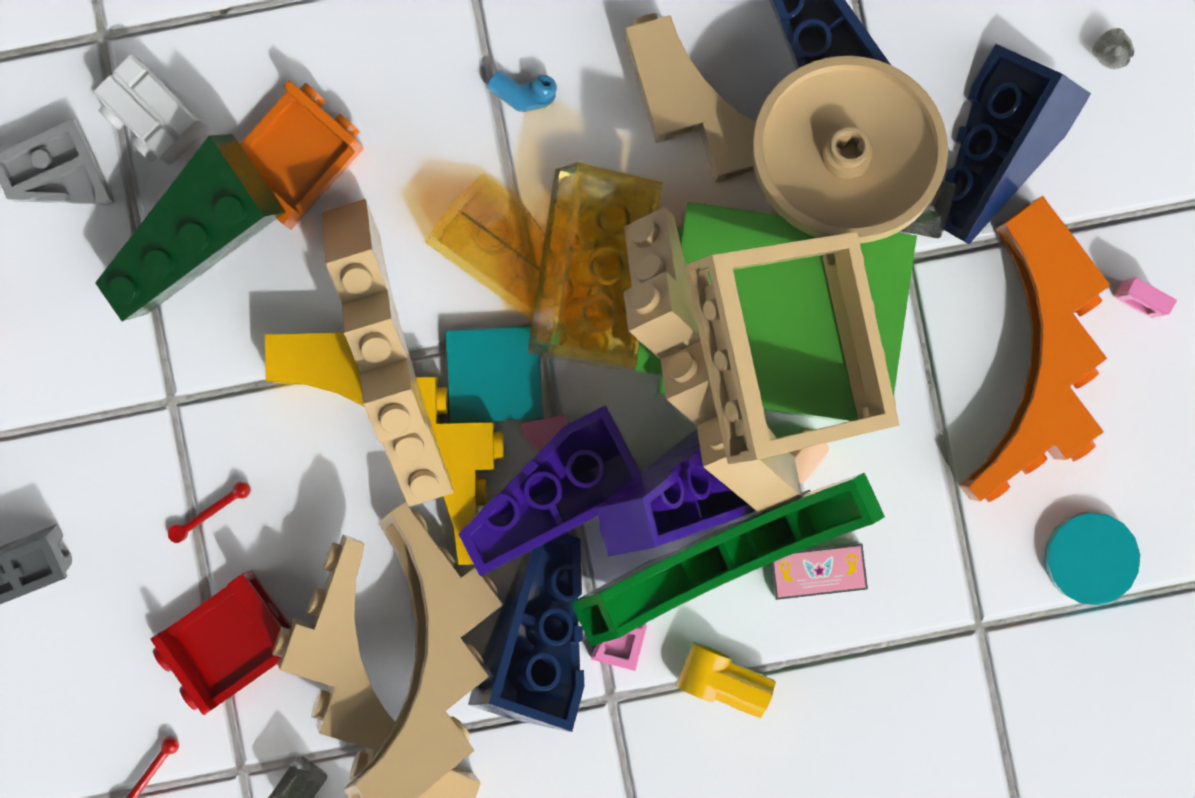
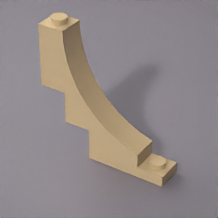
[625,13,779,215]

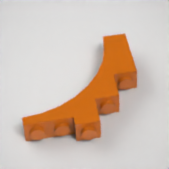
[959,195,1111,503]

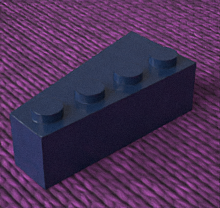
[769,0,892,70]

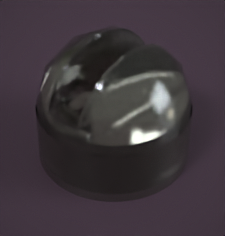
[1092,28,1135,70]

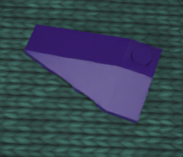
[459,405,641,576]

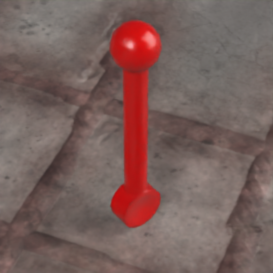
[168,481,251,543]
[126,736,179,798]

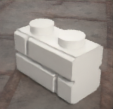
[94,54,208,165]

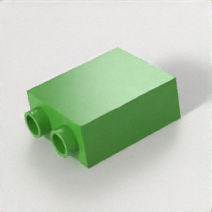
[635,202,917,423]

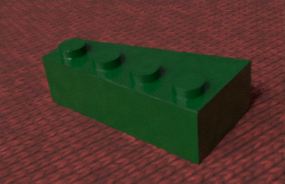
[95,134,286,322]

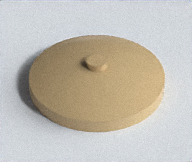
[752,56,948,243]

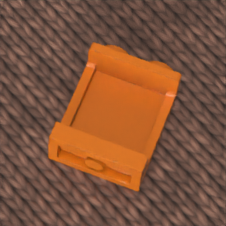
[240,80,364,230]

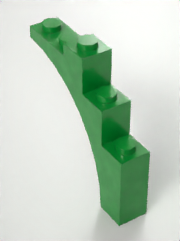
[571,472,885,646]

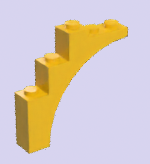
[265,332,505,565]

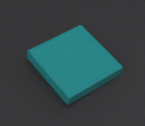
[446,326,543,423]

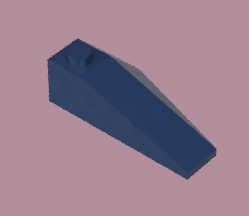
[932,43,1091,244]
[468,533,585,732]

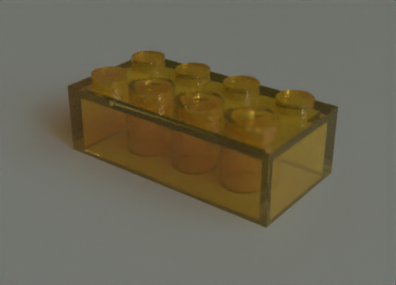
[527,162,663,369]

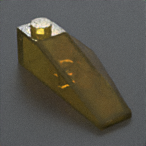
[424,173,605,354]

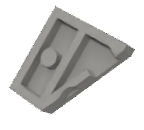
[0,119,114,205]

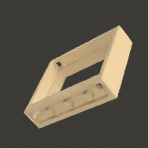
[684,232,900,464]

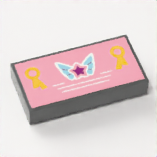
[770,542,868,600]

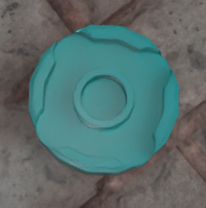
[1044,512,1141,605]

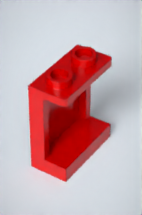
[150,570,290,715]

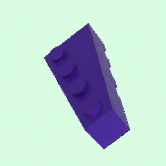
[596,429,757,557]

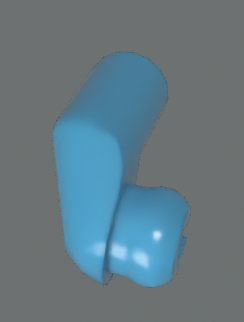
[487,70,557,112]

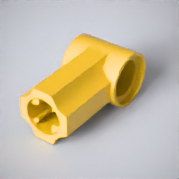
[675,642,776,718]

